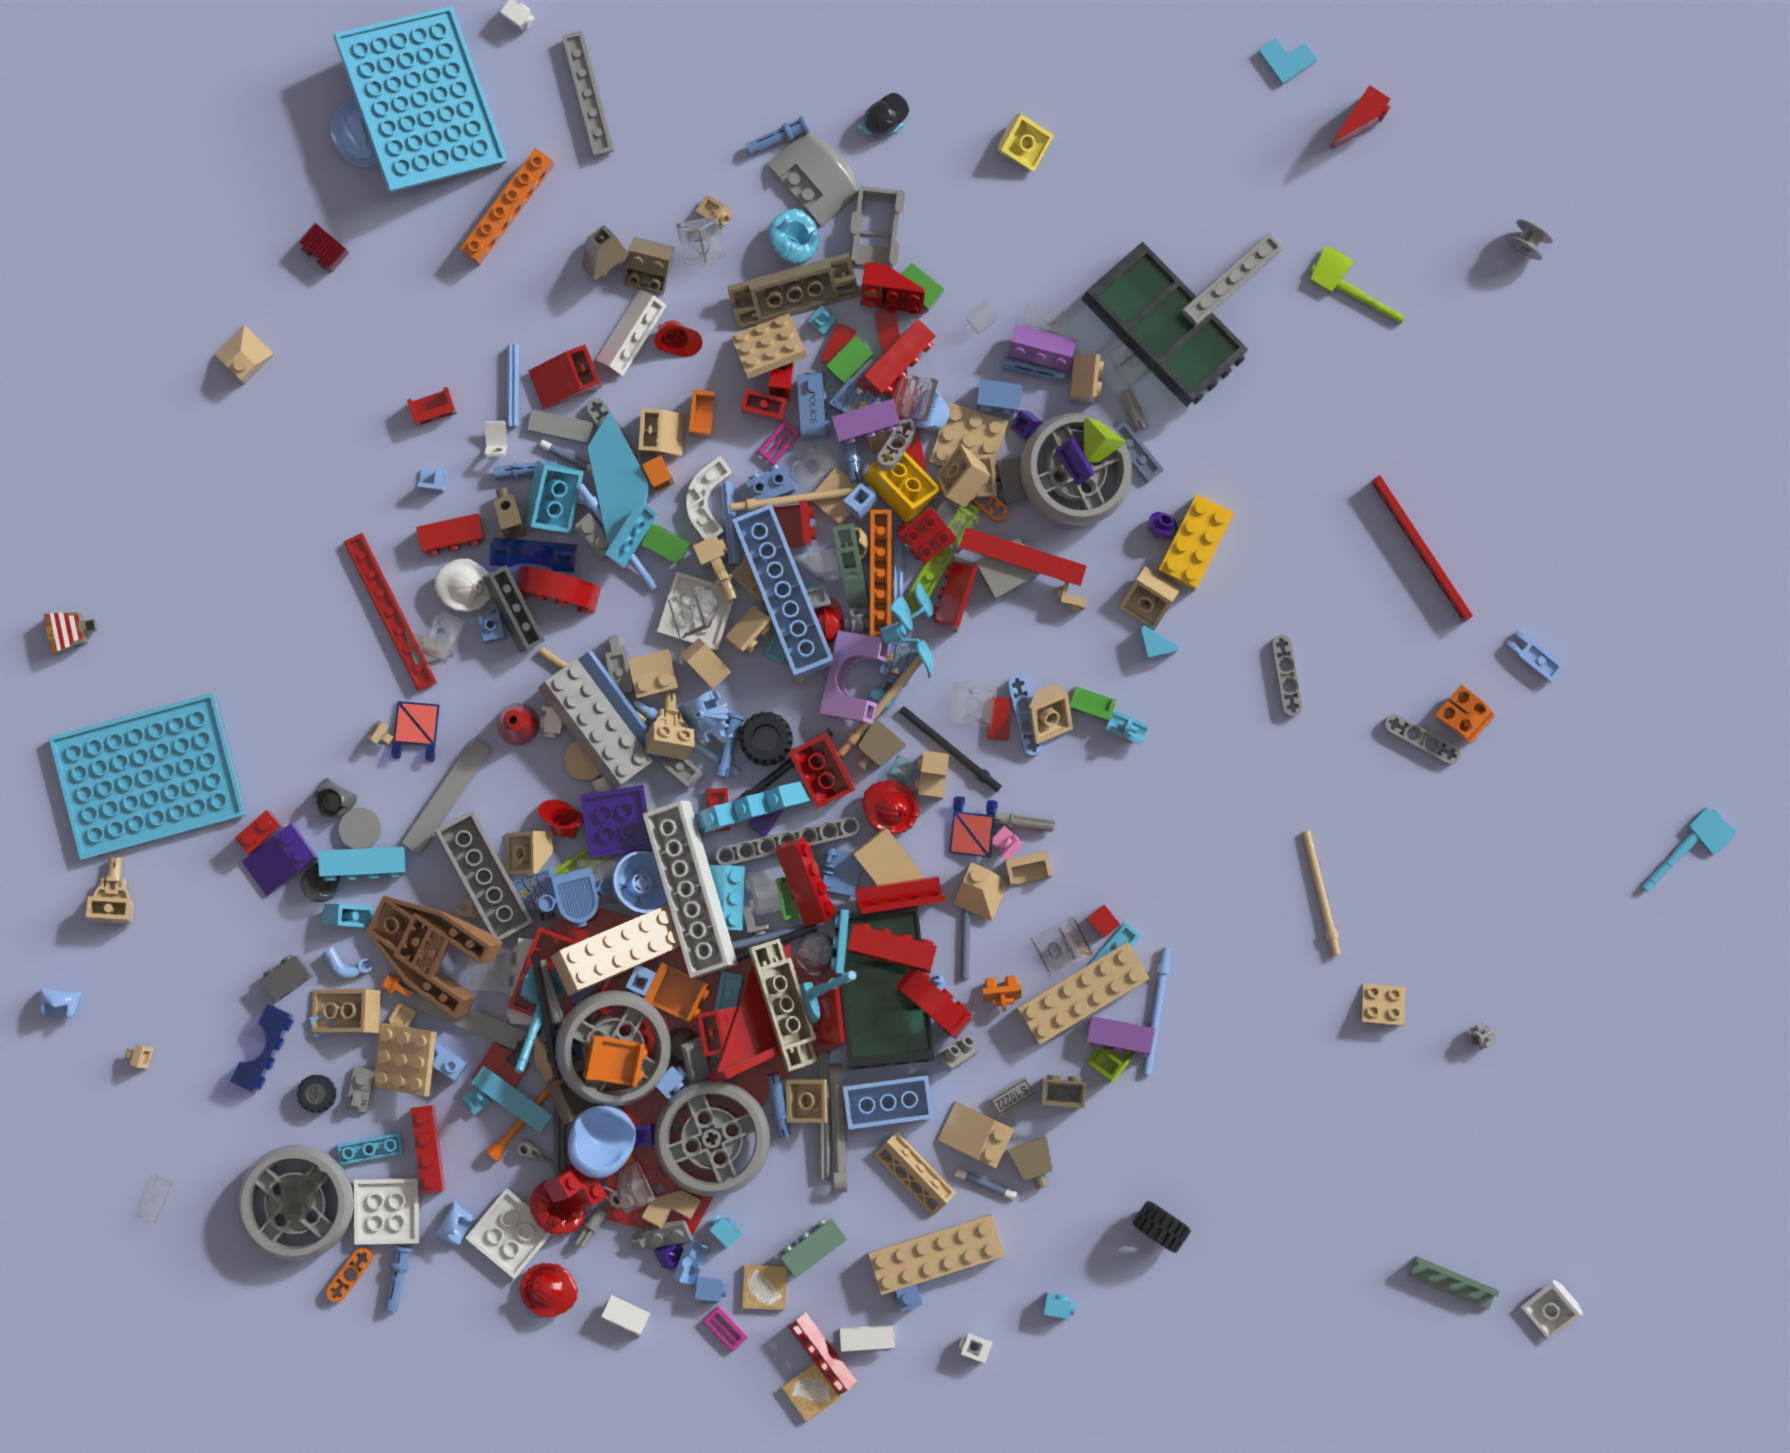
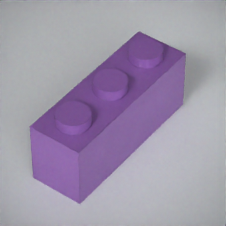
[1008,324,1077,372]
[832,399,901,445]
[1087,1016,1156,1057]

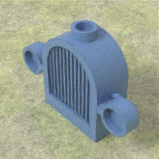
[536,867,614,928]

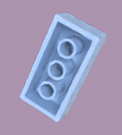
[843,1075,934,1130]

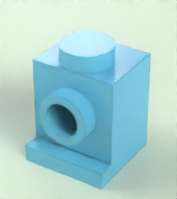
[709,1214,743,1248]
[1043,1292,1076,1320]

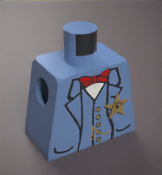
[829,372,875,414]
[879,642,919,691]
[512,867,556,921]

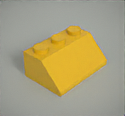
[864,446,942,523]

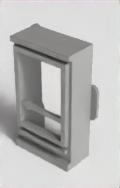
[850,186,905,269]

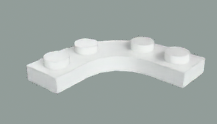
[686,456,733,540]

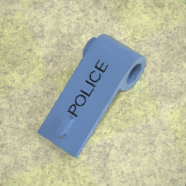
[797,373,831,439]

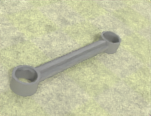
[829,1063,847,1193]

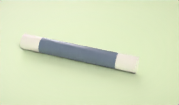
[539,440,593,473]
[955,1168,1017,1200]

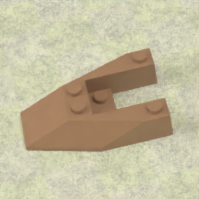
[366,895,503,1018]

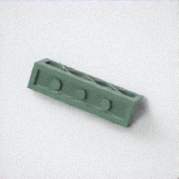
[1408,1256,1500,1309]

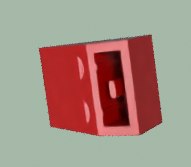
[860,262,925,314]
[528,344,602,410]
[697,1007,738,1057]

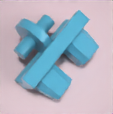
[1105,710,1149,745]

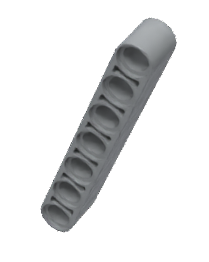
[716,817,859,865]

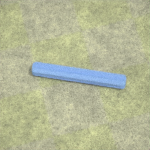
[507,344,519,427]
[721,481,740,565]
[891,523,903,604]

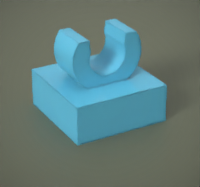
[808,305,837,336]
[461,1087,491,1116]

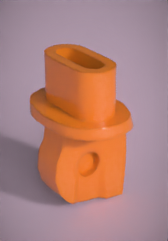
[381,973,413,998]

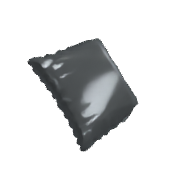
[312,778,357,817]

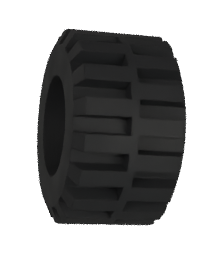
[739,711,793,766]
[1132,1201,1191,1253]

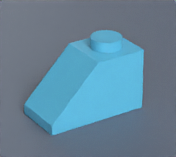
[322,903,373,928]

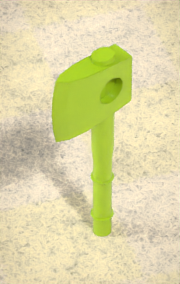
[1309,246,1405,324]

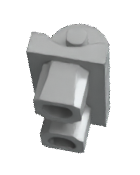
[936,1035,978,1072]

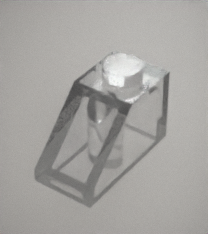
[616,1160,656,1214]

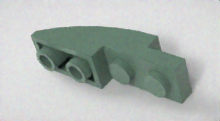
[832,523,870,608]

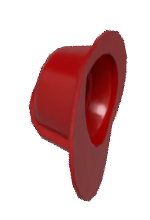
[654,320,703,357]
[814,597,844,647]
[538,799,584,839]

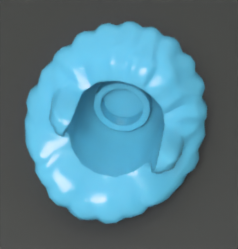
[769,208,819,264]

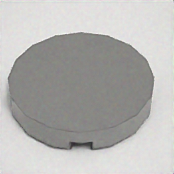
[339,808,382,849]

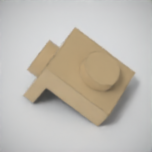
[1057,582,1087,612]

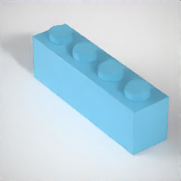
[318,847,405,881]

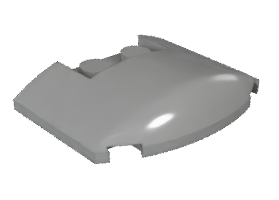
[767,132,859,227]

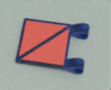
[391,701,440,762]
[949,796,998,858]

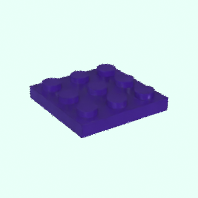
[580,785,653,858]

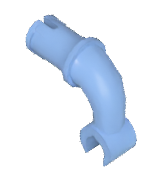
[323,947,373,979]

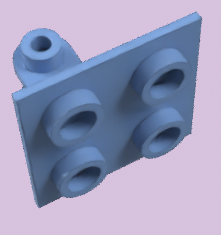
[818,847,861,896]

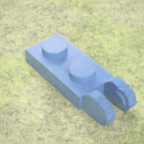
[1506,630,1565,683]

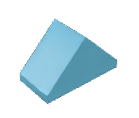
[1140,625,1179,659]

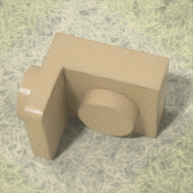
[695,194,733,230]

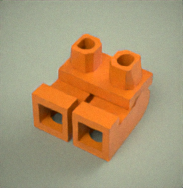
[1435,684,1495,744]

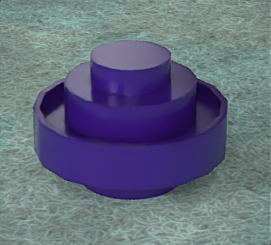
[1147,512,1178,540]

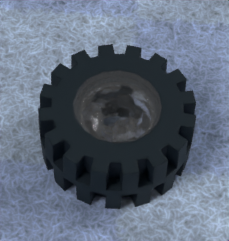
[296,1075,337,1113]

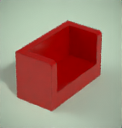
[407,387,457,426]
[1086,905,1120,939]

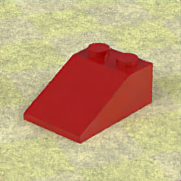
[1330,85,1391,149]

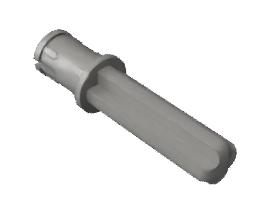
[992,811,1055,832]
[540,959,564,1024]

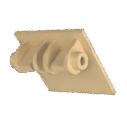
[1360,983,1405,1026]

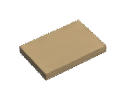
[852,827,924,885]

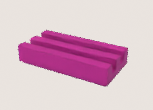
[757,420,801,466]
[703,1306,748,1352]

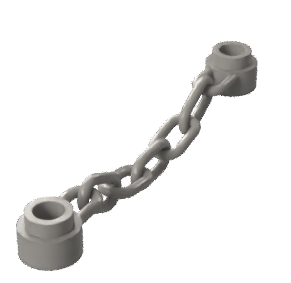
[517,1139,628,1208]

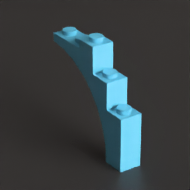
[694,781,813,836]

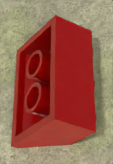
[931,562,978,632]
[788,730,856,809]
[813,979,846,1045]

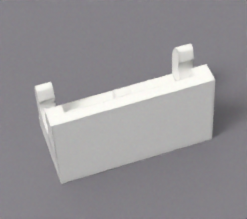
[601,1295,650,1337]

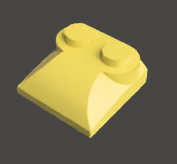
[998,114,1054,172]

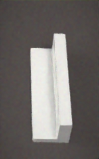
[596,290,667,376]

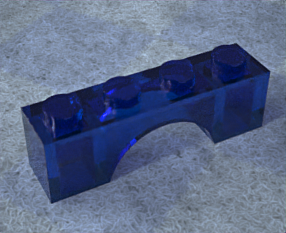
[489,538,578,572]
[230,1004,294,1092]

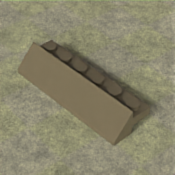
[727,253,860,329]
[748,938,818,1072]

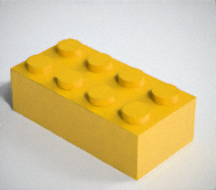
[1157,494,1234,591]

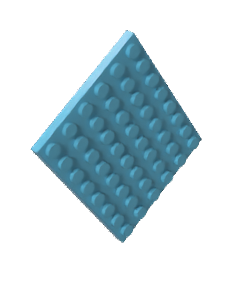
[333,6,508,193]
[48,693,246,860]

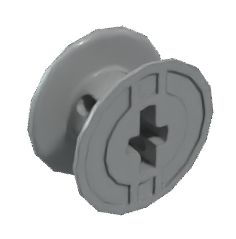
[1506,219,1553,260]

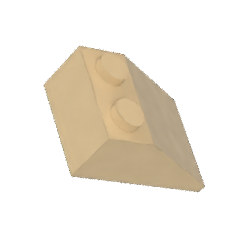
[311,989,380,1033]
[938,1101,1014,1168]

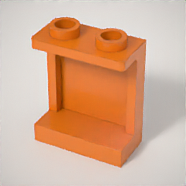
[644,962,710,1023]
[582,1034,647,1088]

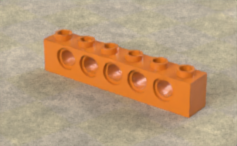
[460,148,554,265]
[870,510,892,638]

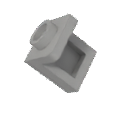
[743,906,769,936]

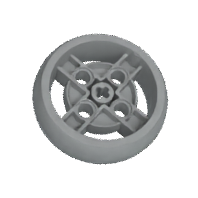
[1020,413,1132,526]
[555,990,671,1107]
[654,1080,770,1197]
[237,1145,354,1261]

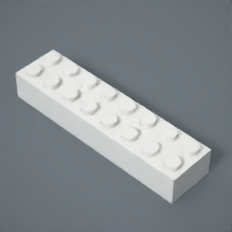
[643,801,738,978]

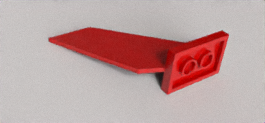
[708,943,791,1082]

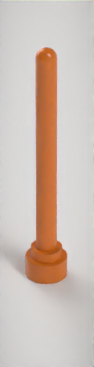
[485,1078,560,1162]

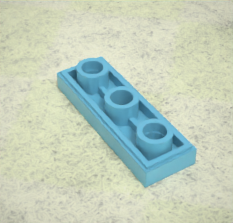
[831,910,849,977]
[337,1132,404,1166]

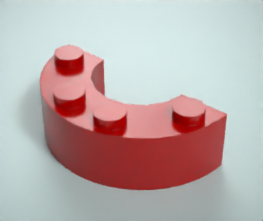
[515,566,601,614]
[896,967,972,1040]

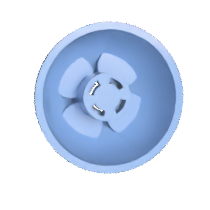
[612,851,668,914]

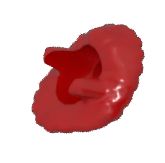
[862,780,919,835]
[529,1181,586,1235]
[519,1263,578,1318]

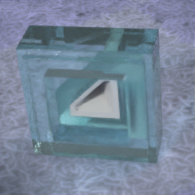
[888,754,917,784]

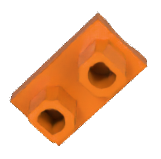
[983,975,1022,1012]

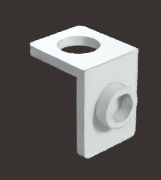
[484,421,508,457]

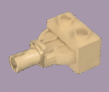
[693,536,739,603]
[645,692,695,760]
[86,857,134,924]

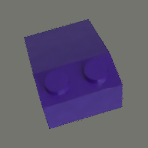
[242,823,318,897]

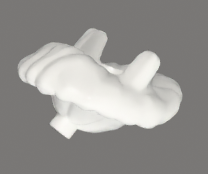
[434,558,491,612]

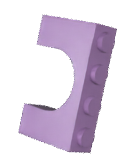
[819,631,891,724]

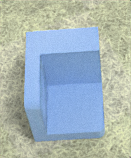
[417,467,447,492]

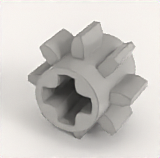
[845,608,870,634]
[1468,1022,1495,1050]

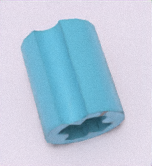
[867,685,895,712]

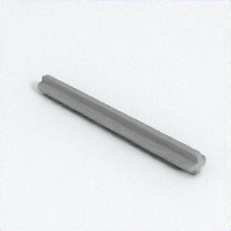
[818,1052,830,1180]

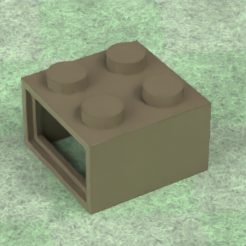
[546,1069,601,1125]
[1040,1075,1086,1108]

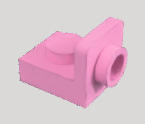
[991,826,1023,861]

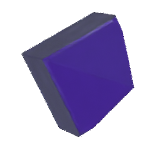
[1010,410,1043,439]
[654,1243,683,1270]

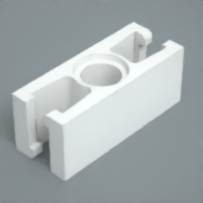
[840,1325,895,1351]

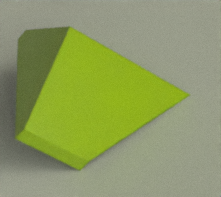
[1084,418,1127,463]
[1086,1047,1134,1082]

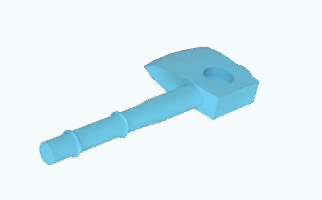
[1642,808,1737,892]
[515,965,563,1073]
[799,971,856,1024]

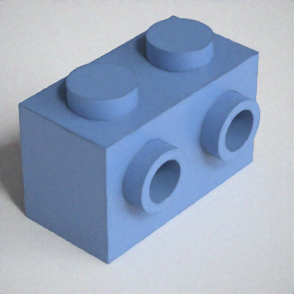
[977,379,1022,416]
[746,465,795,500]

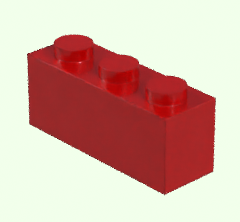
[416,513,486,556]

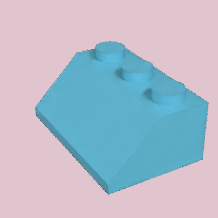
[523,460,584,533]
[709,865,745,931]

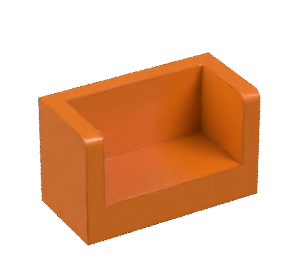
[689,390,715,437]
[642,455,675,493]

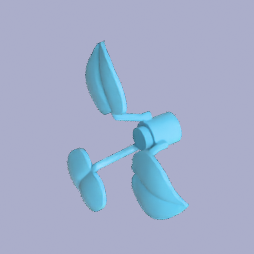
[881,583,934,678]

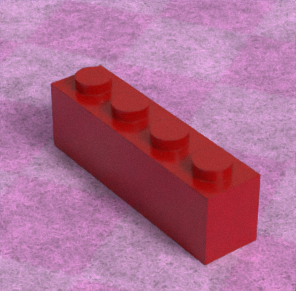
[858,319,936,398]
[775,837,835,927]
[847,923,937,974]
[410,1105,446,1194]

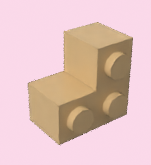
[914,751,949,799]

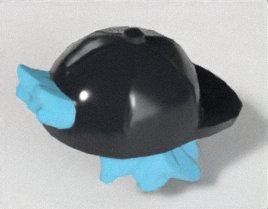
[858,93,909,137]

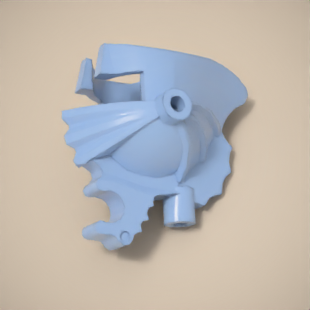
[677,690,733,744]

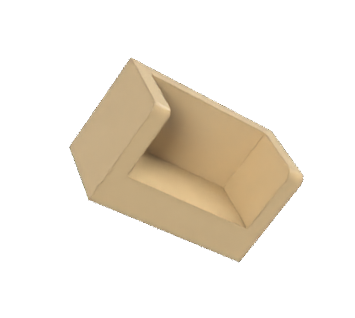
[681,638,731,689]
[1005,851,1052,886]

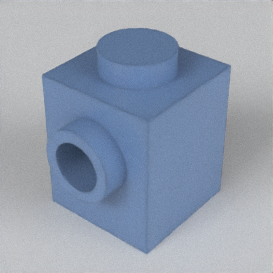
[478,610,506,644]
[695,1276,727,1305]
[893,1284,923,1312]

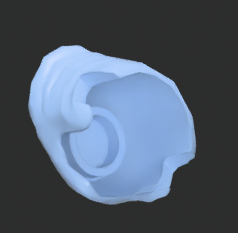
[915,390,949,431]
[40,987,83,1019]
[433,1200,475,1245]

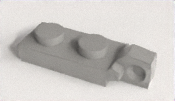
[605,635,634,693]
[631,1219,692,1249]

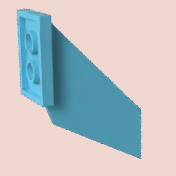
[588,411,658,568]

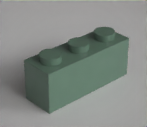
[779,1218,847,1279]

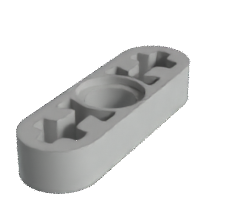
[877,419,916,471]

